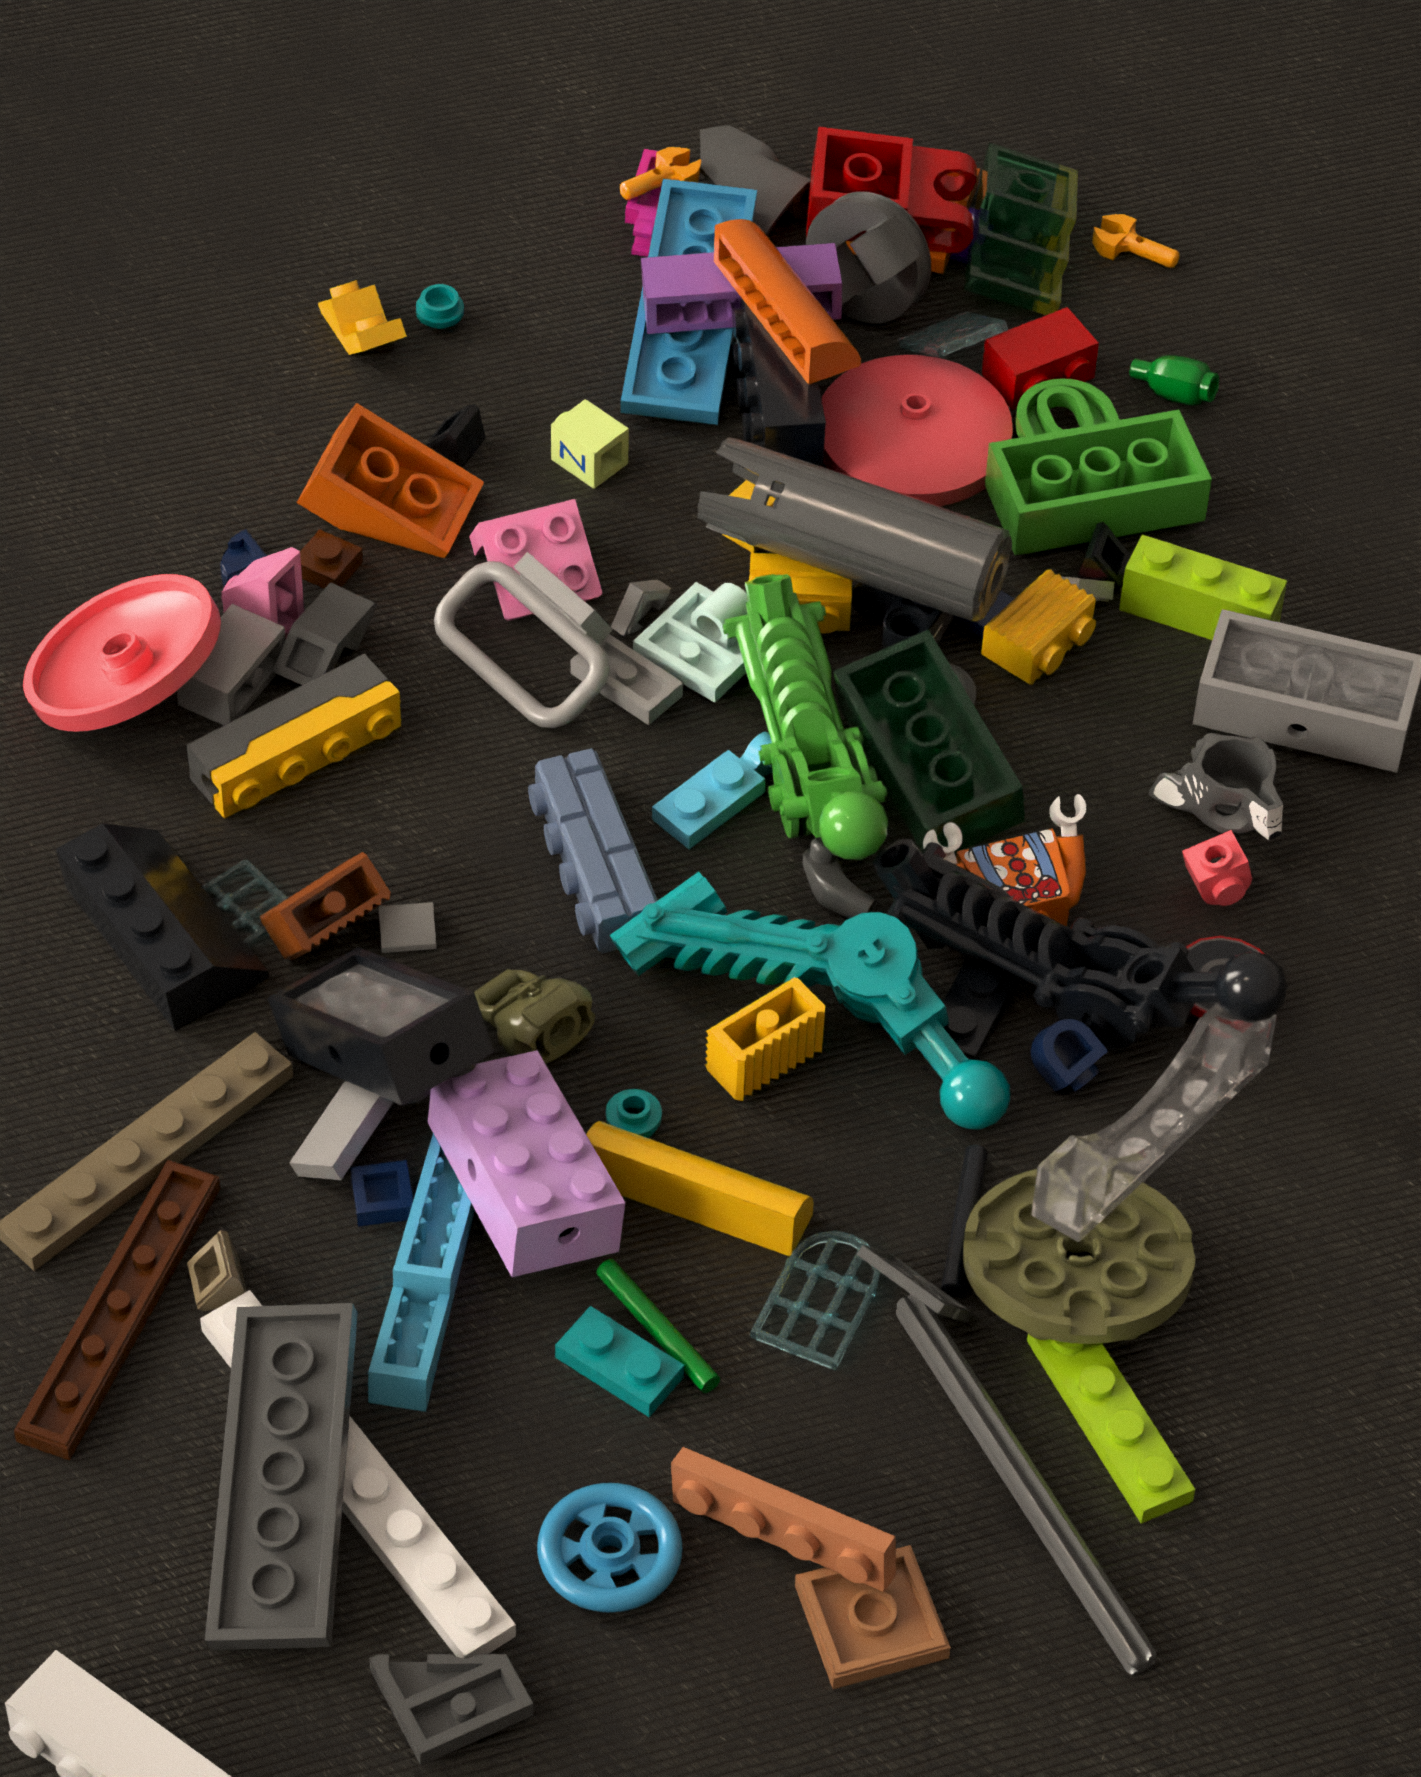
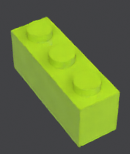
[1119,535,1287,640]

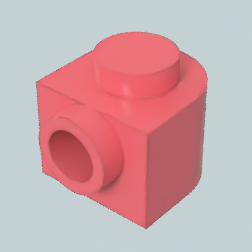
[1182,830,1252,906]

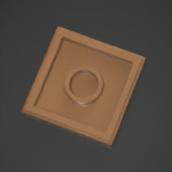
[795,1545,951,1689]

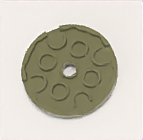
[963,1166,1196,1344]

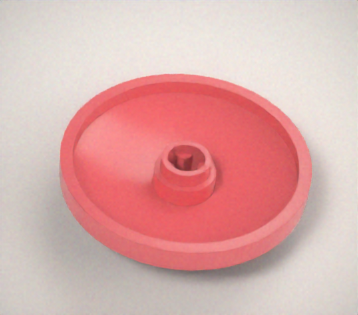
[821,355,1013,506]
[23,574,221,732]

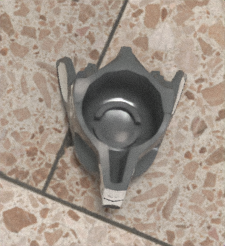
[1149,733,1283,840]

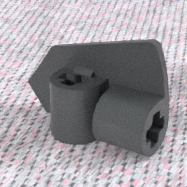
[700,125,811,237]

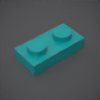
[555,1306,684,1417]

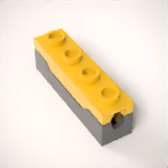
[187,653,401,819]

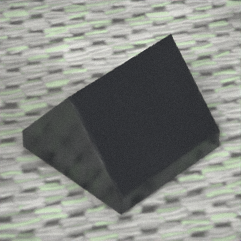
[425,404,486,468]
[1076,522,1131,592]

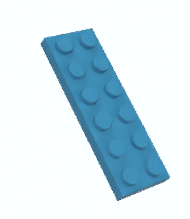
[621,179,757,425]

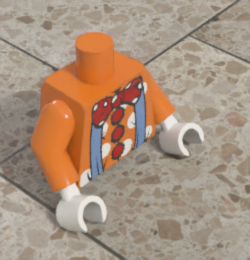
[923,794,1086,926]

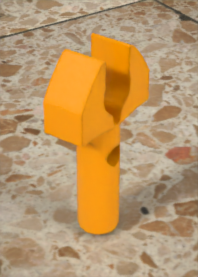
[619,147,701,200]
[1092,214,1180,268]

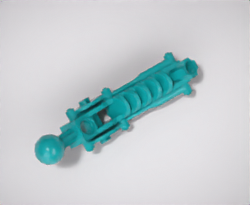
[610,872,1011,1130]

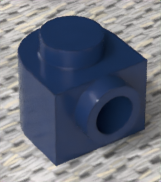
[1031,1019,1108,1092]

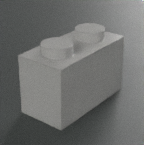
[177,604,286,726]

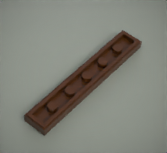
[14,1160,221,1461]

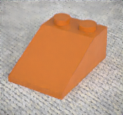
[297,403,484,558]

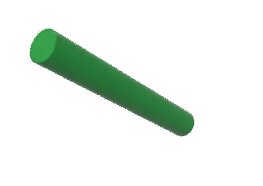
[596,1259,721,1393]

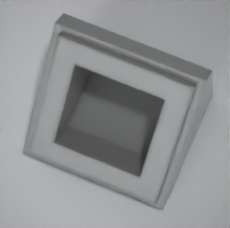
[378,902,436,953]

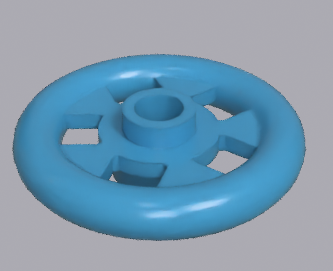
[537,1483,683,1613]

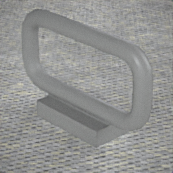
[434,552,613,729]

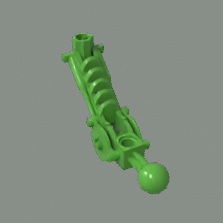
[722,574,888,860]

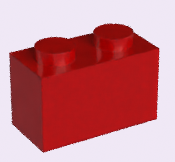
[982,307,1099,410]

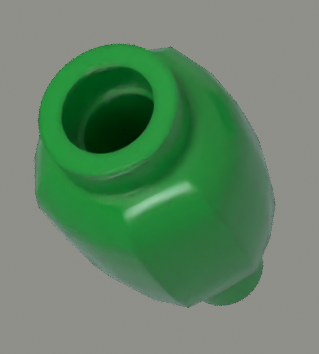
[1129,355,1220,406]

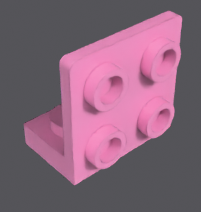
[469,499,602,621]

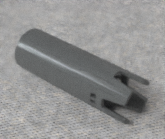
[697,437,1012,622]

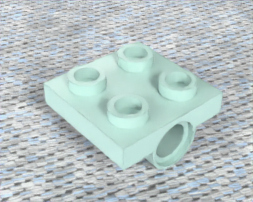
[633,582,748,703]

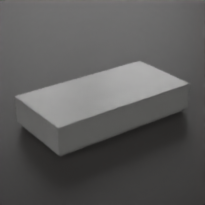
[289,1081,393,1180]

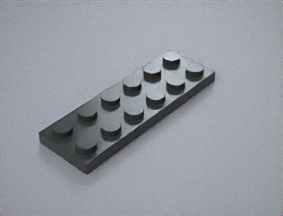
[205,1303,358,1650]

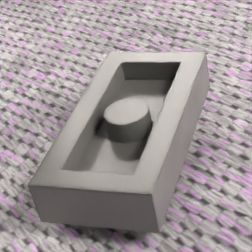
[571,634,683,725]

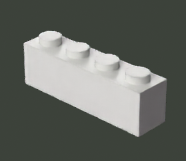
[5,1650,231,1777]

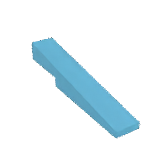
[368,1134,475,1412]

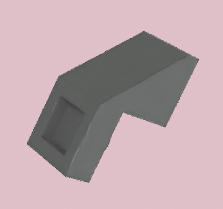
[272,582,378,685]

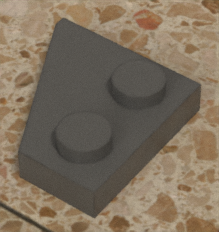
[369,1654,534,1766]

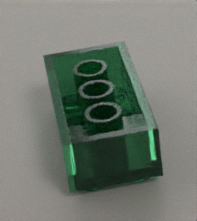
[834,629,1025,853]

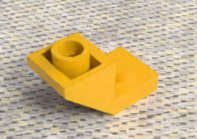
[318,280,407,355]

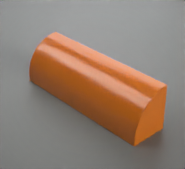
[714,219,861,385]

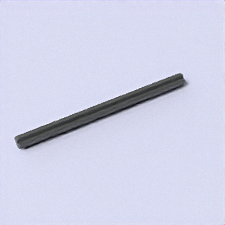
[896,1294,1157,1675]

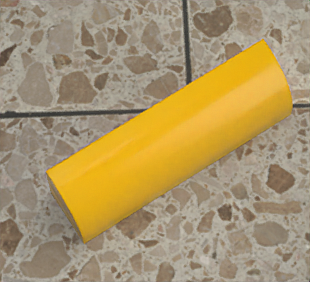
[586,1121,814,1257]

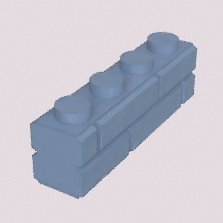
[528,748,658,954]

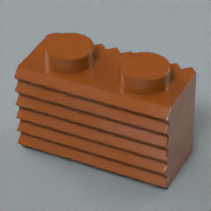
[260,852,391,960]

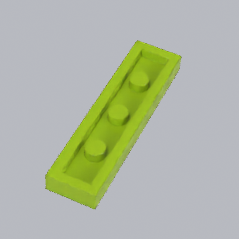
[1027,1334,1195,1524]

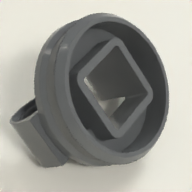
[806,192,931,324]

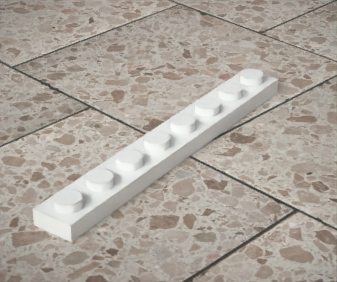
[200,1290,516,1658]

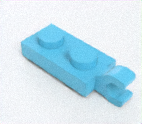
[652,731,772,849]

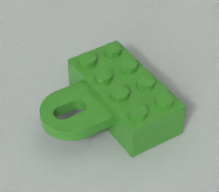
[985,379,1212,556]

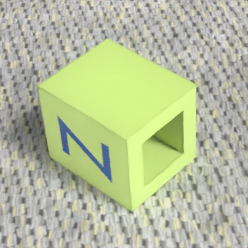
[551,399,629,489]

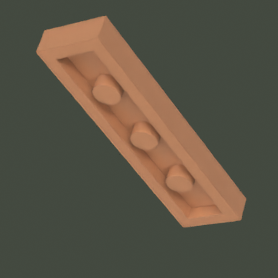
[671,1447,896,1592]

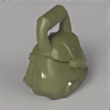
[474,969,595,1064]

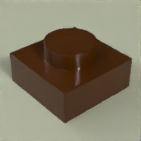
[300,529,363,589]

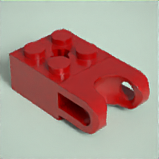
[806,127,977,253]

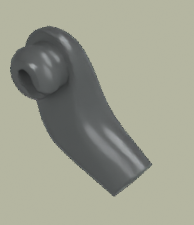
[802,837,877,919]

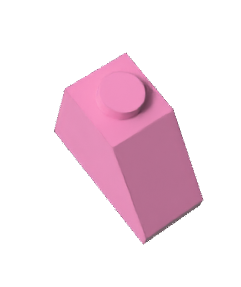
[221,547,304,638]

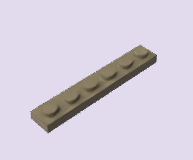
[0,1032,293,1271]

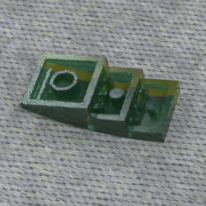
[964,143,1078,315]

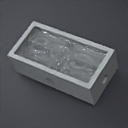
[1192,609,1421,773]

